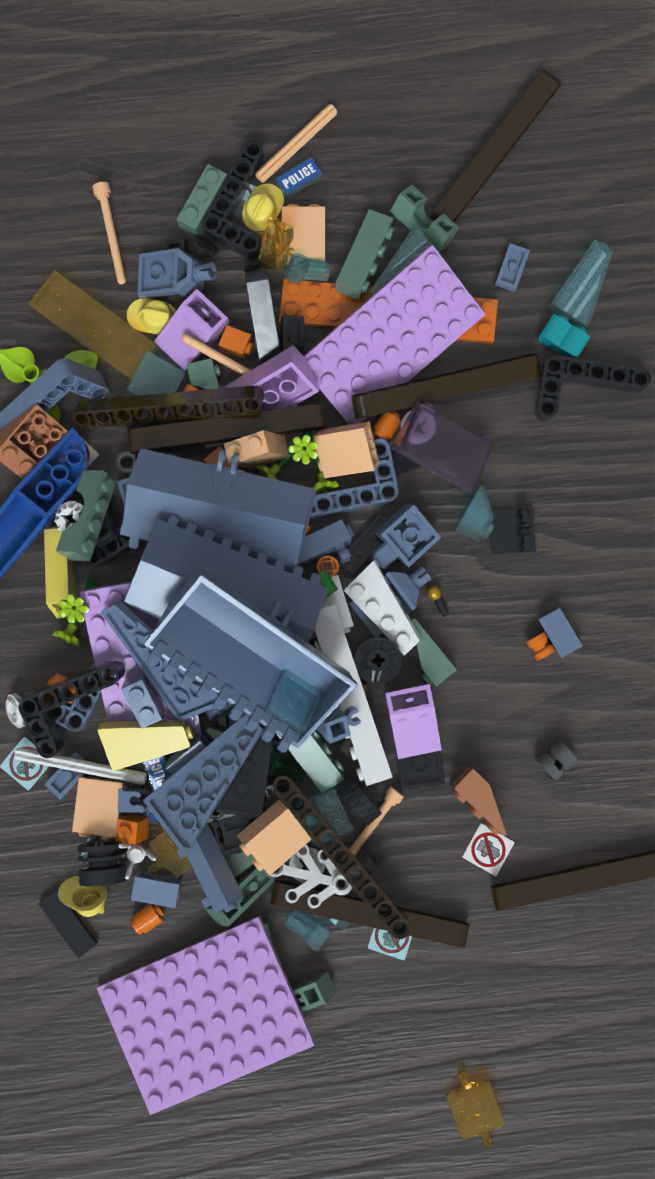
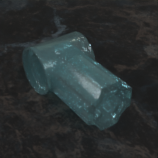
[284,254,330,283]
[284,910,332,952]

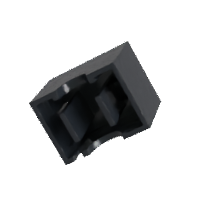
[212,815,257,855]

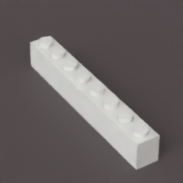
[314,604,392,786]

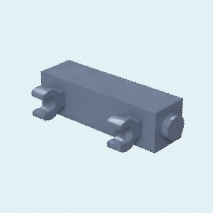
[298,519,353,578]
[317,706,361,743]
[177,823,244,913]

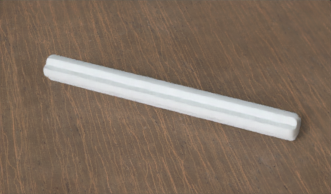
[14,747,147,785]

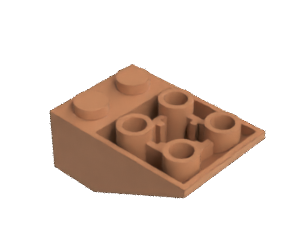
[0,404,68,479]
[450,766,506,837]

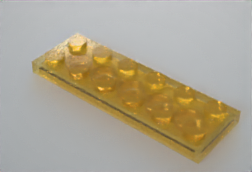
[28,270,159,382]

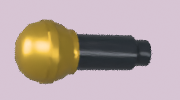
[426,585,449,617]

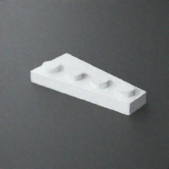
[344,560,422,655]

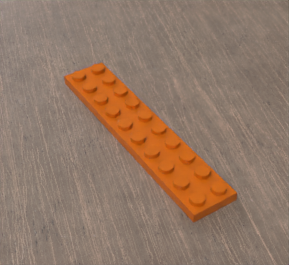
[279,279,498,344]

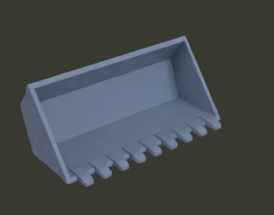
[120,448,316,573]
[123,515,328,643]
[143,568,357,753]

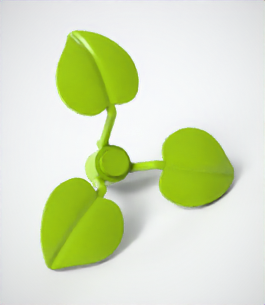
[0,347,98,423]

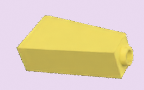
[44,526,77,619]
[98,720,194,771]

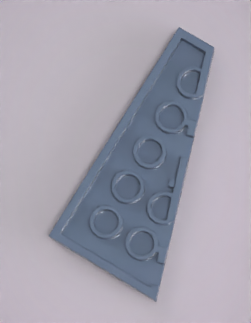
[101,600,218,722]
[143,714,264,855]

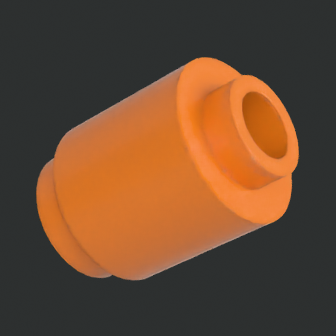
[372,411,402,441]
[130,904,165,935]

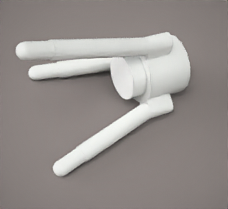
[119,843,156,879]

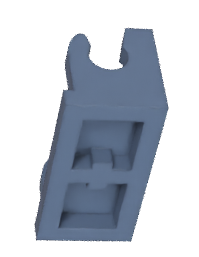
[539,607,583,658]
[118,786,150,813]
[131,869,183,908]

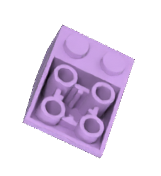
[154,289,230,371]
[384,684,442,759]

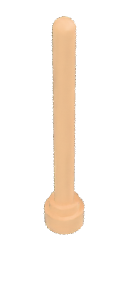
[92,182,126,285]
[181,334,251,375]
[340,786,404,861]

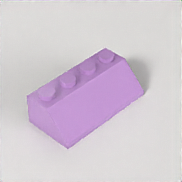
[224,345,319,412]

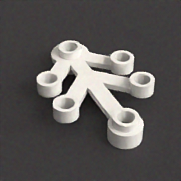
[270,845,352,909]

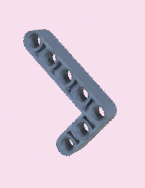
[0,358,109,432]
[310,439,398,519]
[27,662,102,731]

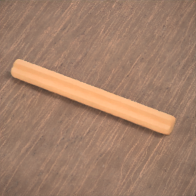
[255,104,337,183]

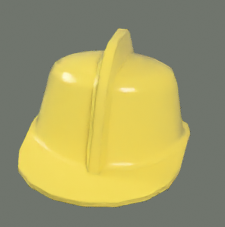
[242,183,284,232]
[127,298,176,335]
[58,876,108,917]

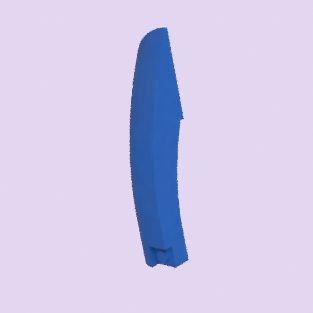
[0,428,88,580]

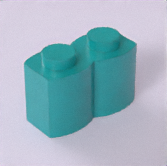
[537,314,590,358]

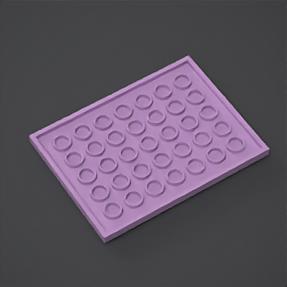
[97,915,316,1115]

